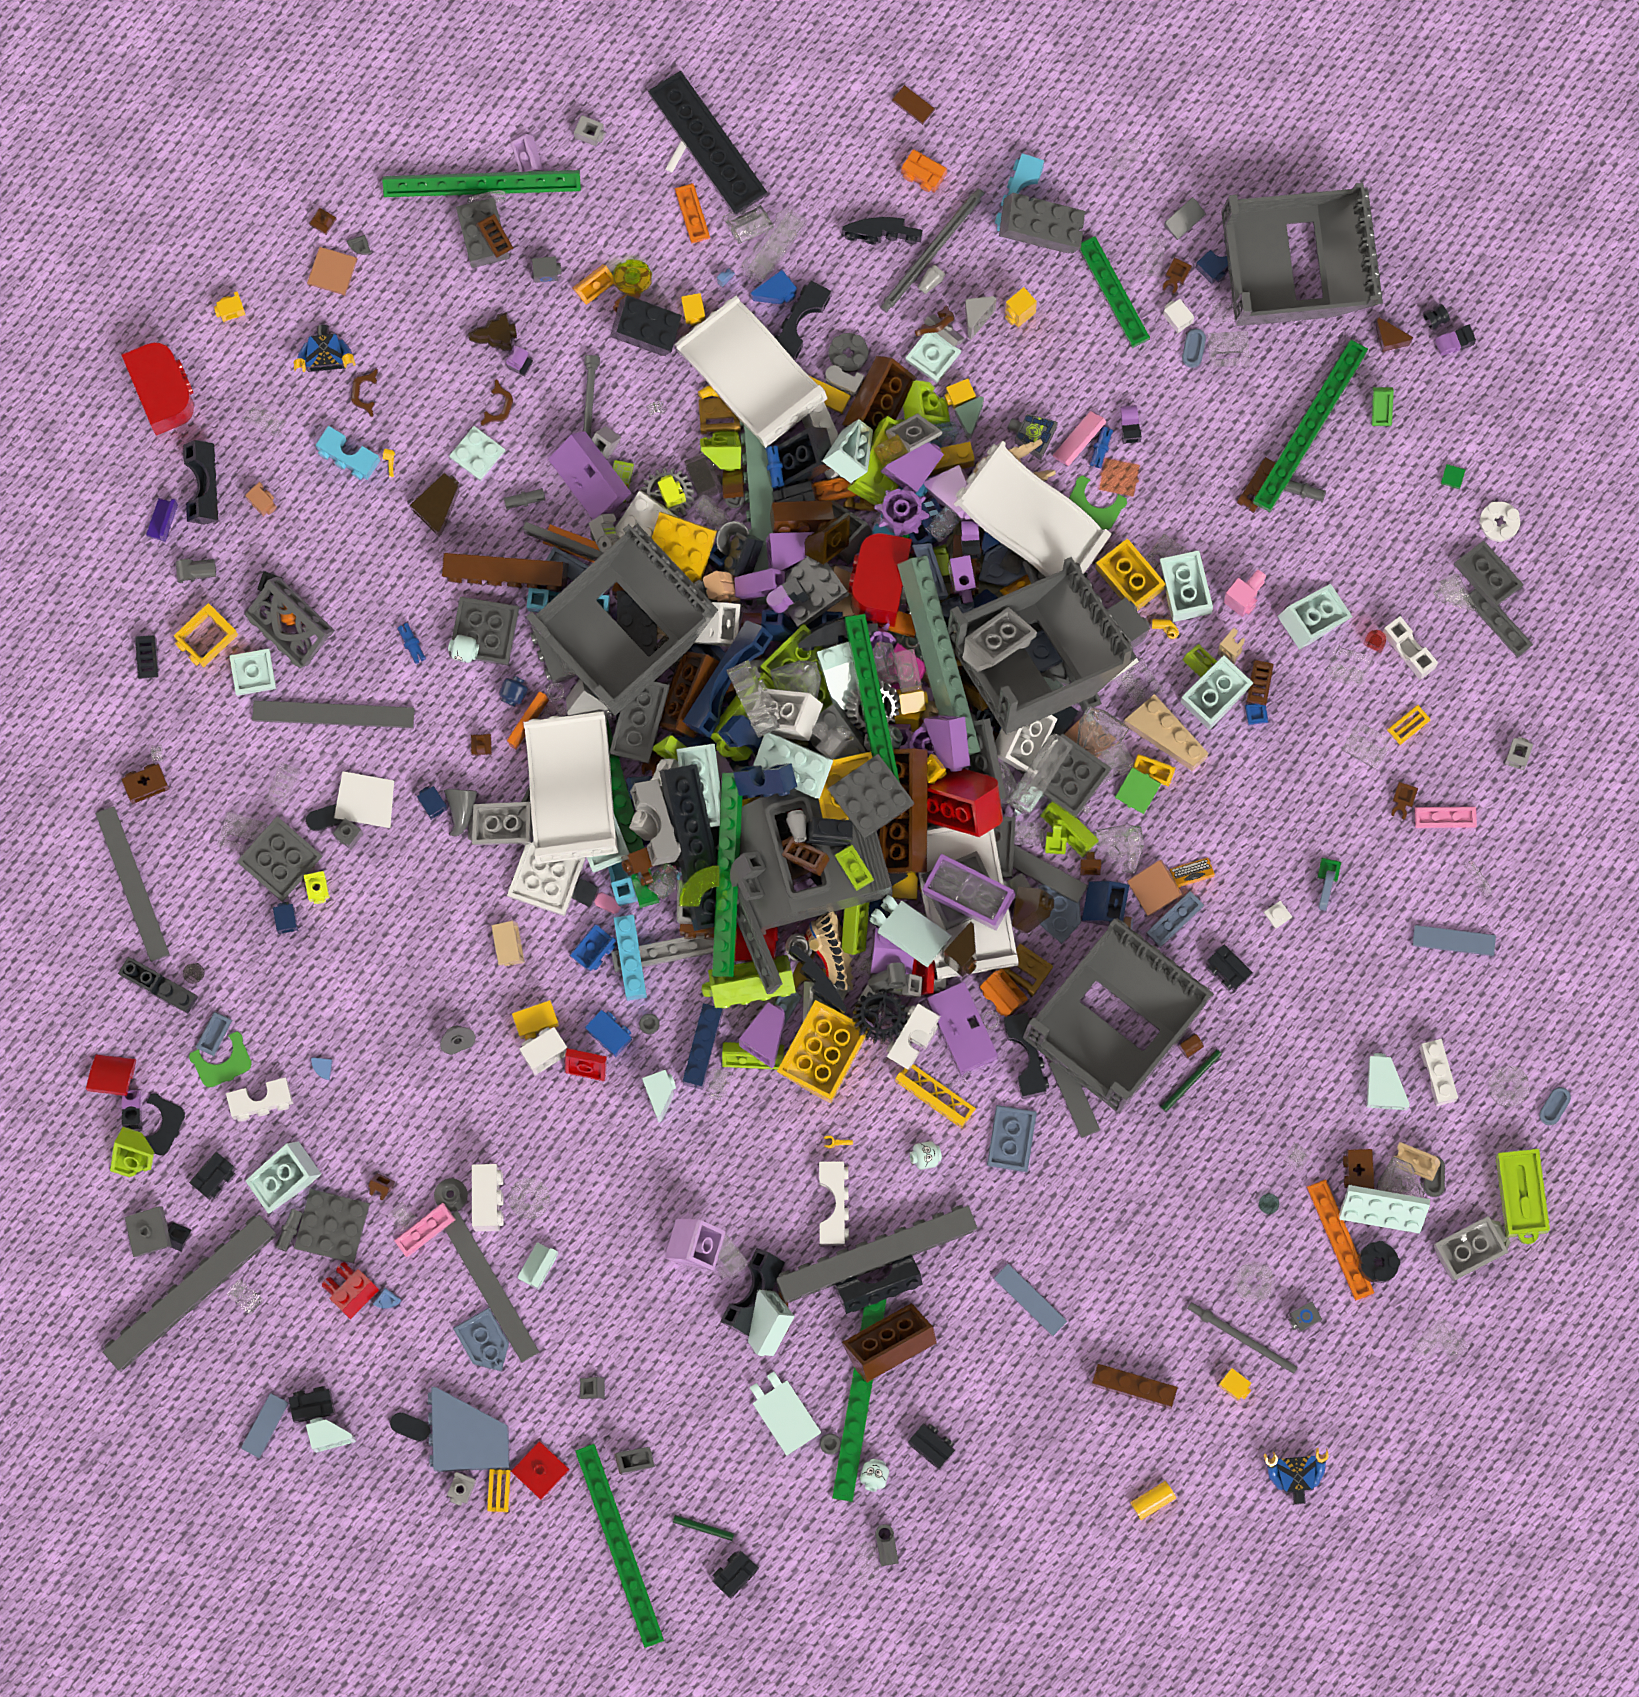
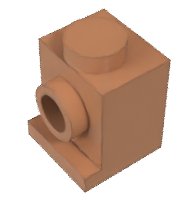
[245,482,277,517]

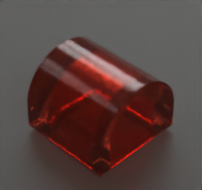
[1364,630,1386,653]

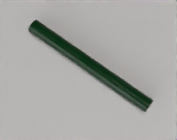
[1160,1049,1222,1113]

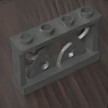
[244,576,335,668]

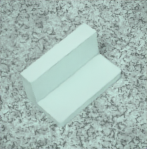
[518,1243,559,1290]

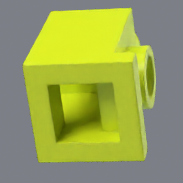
[658,475,686,509]
[304,871,330,904]

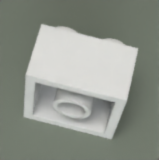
[519,1027,567,1075]

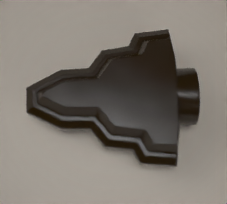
[468,312,517,351]

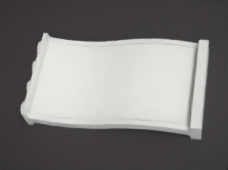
[675,296,827,448]
[954,441,1111,577]
[523,711,618,864]
[918,825,1018,980]

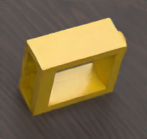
[174,603,238,668]

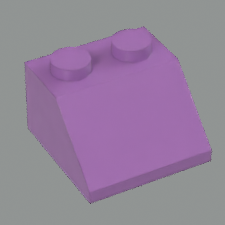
[870,928,914,974]

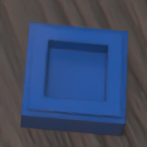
[1245,704,1268,725]

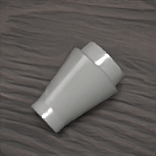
[917,265,945,295]
[786,810,807,842]

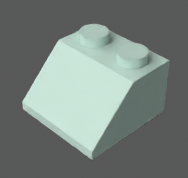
[642,1070,676,1122]
[306,1417,356,1453]

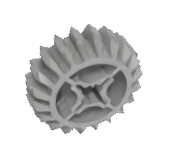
[641,467,694,517]
[845,679,900,732]

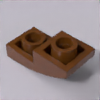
[723,467,744,499]

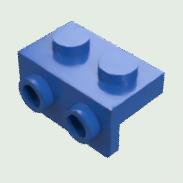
[569,924,616,971]

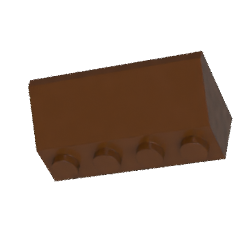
[842,356,917,436]
[659,651,720,738]
[842,1303,937,1382]

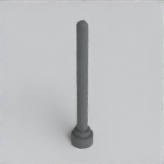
[583,355,600,438]

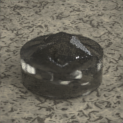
[183,963,205,984]

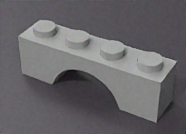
[630,779,681,866]

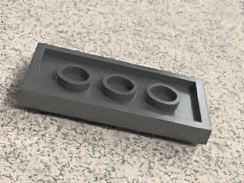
[609,681,670,764]
[968,718,1006,800]

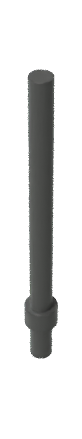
[1187,1302,1298,1374]

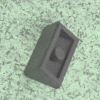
[1164,197,1206,240]

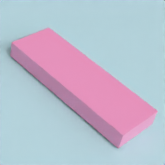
[1053,411,1106,466]
[1415,807,1477,828]
[394,1203,456,1257]

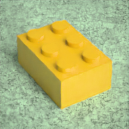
[1095,538,1166,611]

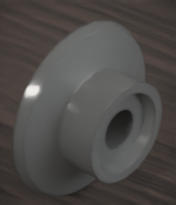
[716,521,750,556]
[440,1025,476,1055]
[434,1178,468,1212]

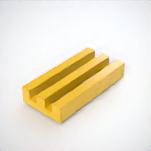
[1387,705,1431,745]
[487,1469,511,1512]

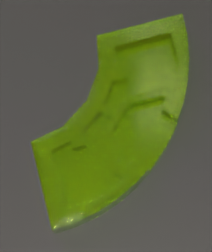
[678,866,719,907]

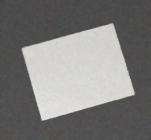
[334,771,394,828]

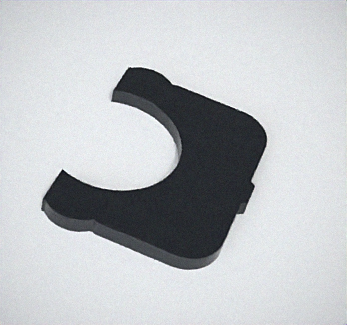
[145,1093,185,1156]

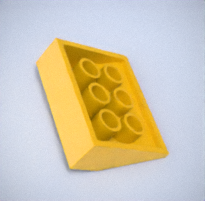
[777,1000,866,1103]

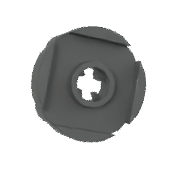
[829,333,868,373]

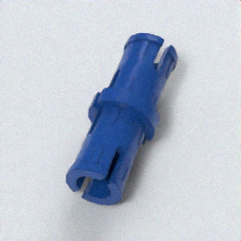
[1089,427,1113,469]
[765,446,784,488]
[397,623,426,664]

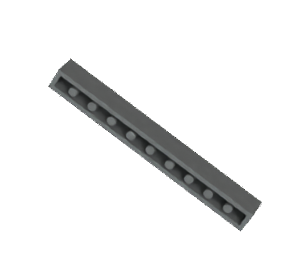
[776,1205,978,1304]
[102,1215,277,1372]

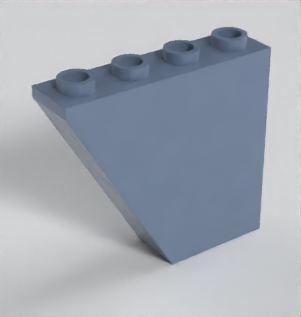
[428,1387,510,1472]

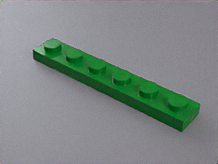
[1079,236,1150,348]

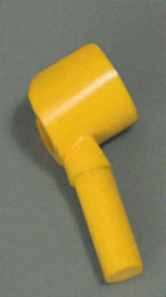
[383,449,395,477]
[824,1135,853,1149]

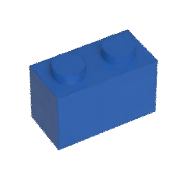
[585,1010,632,1058]

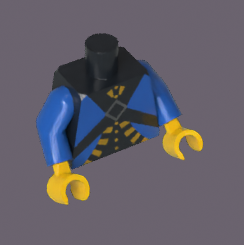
[293,325,356,372]
[1263,1447,1329,1505]

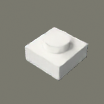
[1264,901,1292,929]

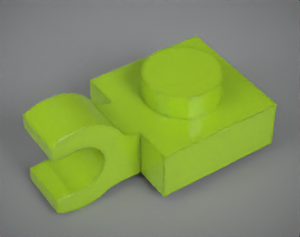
[1045,818,1067,854]

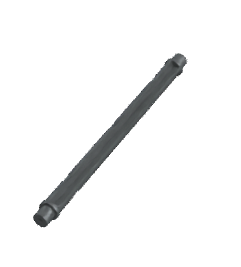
[880,188,984,313]

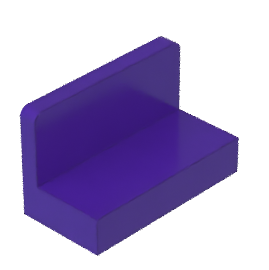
[146,498,178,542]

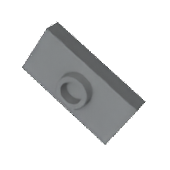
[924,314,965,347]

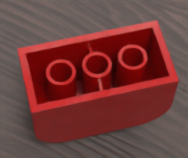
[121,342,194,436]
[848,533,912,627]
[927,768,1003,837]

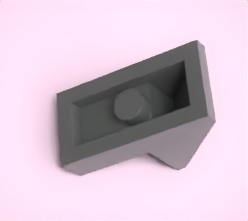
[614,1447,655,1475]

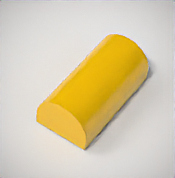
[1133,754,1176,787]
[1130,1481,1176,1520]

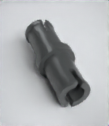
[1284,480,1326,503]
[504,488,546,510]
[275,1209,303,1252]

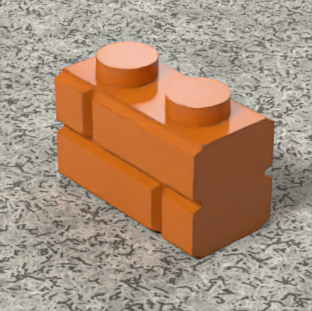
[901,149,947,193]
[980,968,1028,1017]

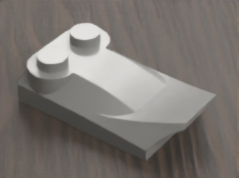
[962,607,1037,672]
[468,802,534,845]
[1434,1216,1511,1281]

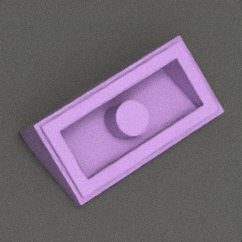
[511,134,544,172]

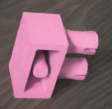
[1224,570,1266,617]

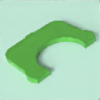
[1069,476,1127,530]
[189,1031,252,1087]

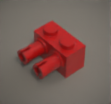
[322,1262,379,1320]

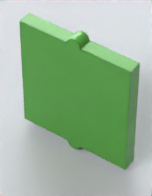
[1115,767,1162,814]

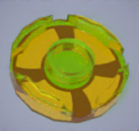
[613,259,652,294]

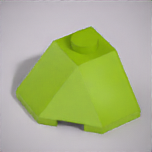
[903,380,950,425]
[700,431,741,471]
[110,1127,154,1177]

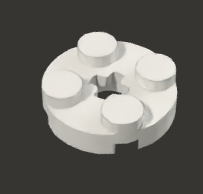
[1479,502,1520,542]

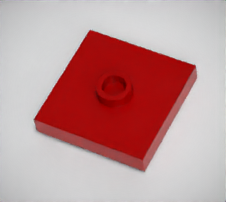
[565,1048,607,1081]
[511,1441,569,1500]

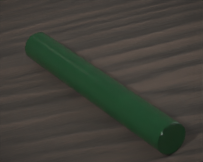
[673,1515,735,1541]

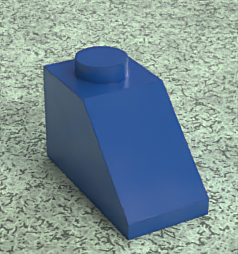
[751,270,797,305]

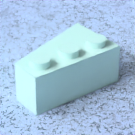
[822,419,873,483]

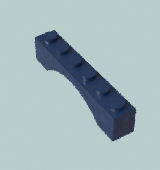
[683,620,773,738]

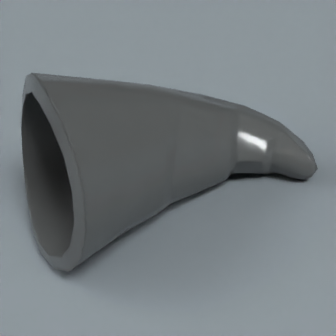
[444,789,477,837]

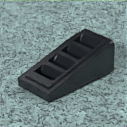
[135,635,159,679]

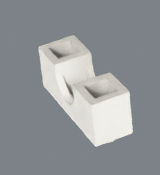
[1382,616,1438,680]
[886,1004,941,1069]
[1419,1039,1458,1106]
[226,1077,293,1122]

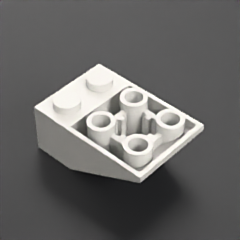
[693,602,740,647]

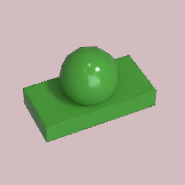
[1372,387,1394,426]

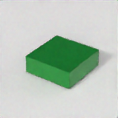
[1441,464,1465,490]
[1317,858,1341,882]

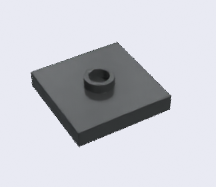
[125,1206,171,1257]

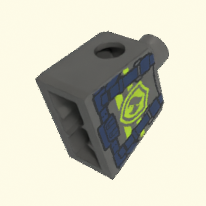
[1007,414,1058,460]

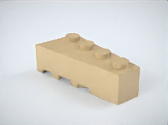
[1123,694,1209,771]

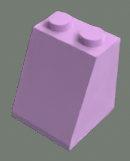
[924,465,979,526]
[665,1219,726,1271]

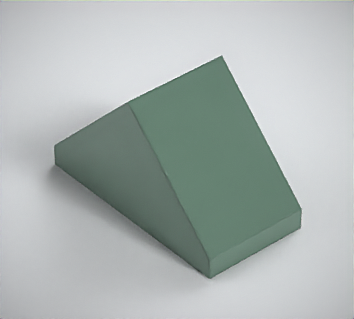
[955,396,984,439]

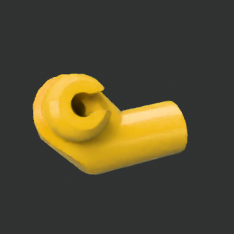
[698,385,720,399]
[1152,619,1179,639]

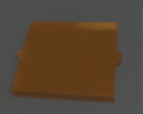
[1099,459,1140,497]

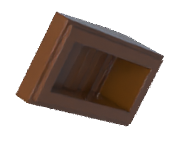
[476,214,514,258]
[1246,660,1274,706]
[782,838,830,876]

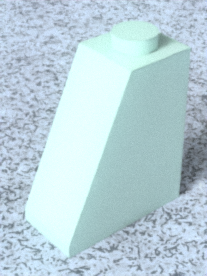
[1366,1053,1409,1110]
[748,1290,795,1356]

